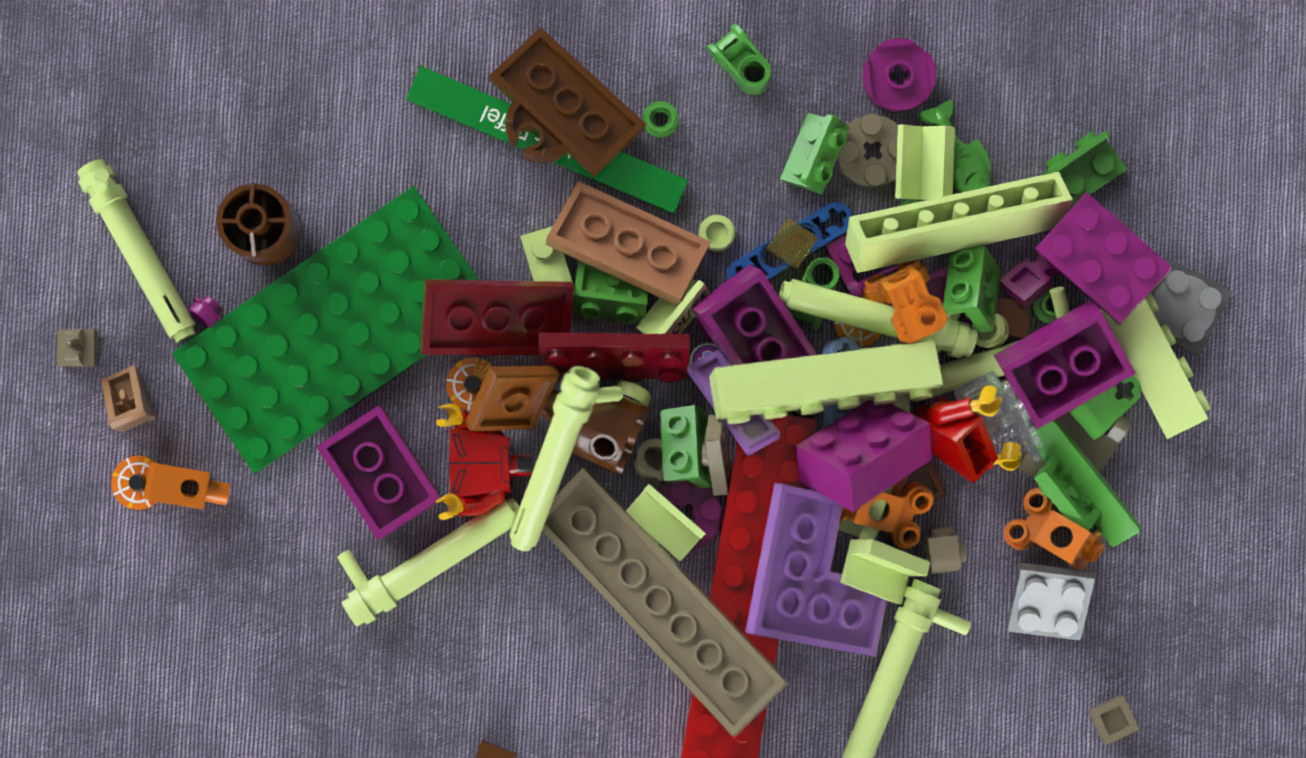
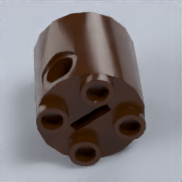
[216,183,302,266]
[541,385,650,475]

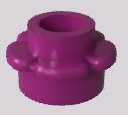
[188,296,223,328]

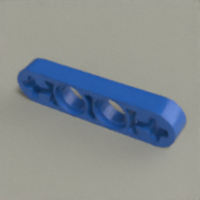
[726,202,853,281]

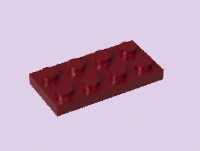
[420,279,574,356]
[539,332,689,383]

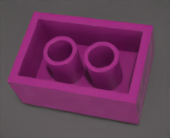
[1035,192,1172,326]
[690,265,818,366]
[993,300,1136,430]
[796,400,932,512]
[316,405,442,540]

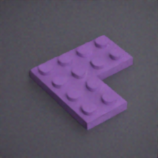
[746,483,887,657]

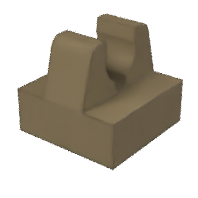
[57,329,97,367]
[1087,695,1140,745]

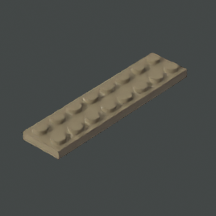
[542,468,790,736]

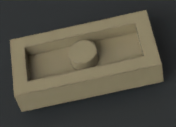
[702,415,732,495]

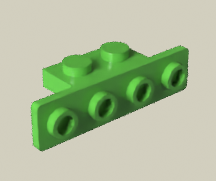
[1023,419,1142,547]

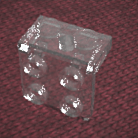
[953,371,1043,464]

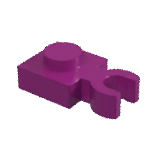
[999,254,1061,309]

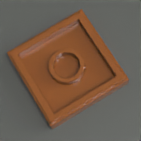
[465,366,559,431]

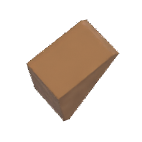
[101,365,157,432]

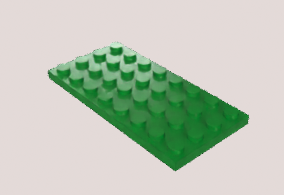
[172,185,479,474]

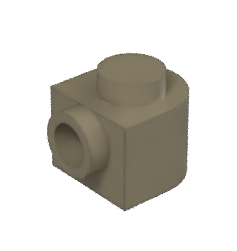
[634,439,670,489]
[922,526,966,574]

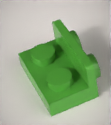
[780,113,850,194]
[1042,130,1127,208]
[943,245,1001,333]
[572,260,649,324]
[660,405,712,489]

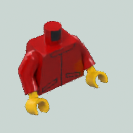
[913,386,1022,484]
[436,403,533,520]

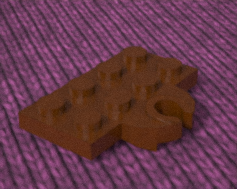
[489,27,646,178]

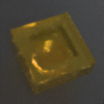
[766,217,818,270]

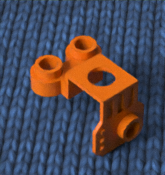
[864,259,948,344]
[840,482,933,549]
[1003,488,1104,571]

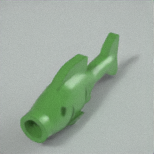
[918,99,991,193]

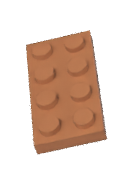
[545,181,711,306]

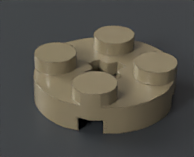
[837,113,898,188]

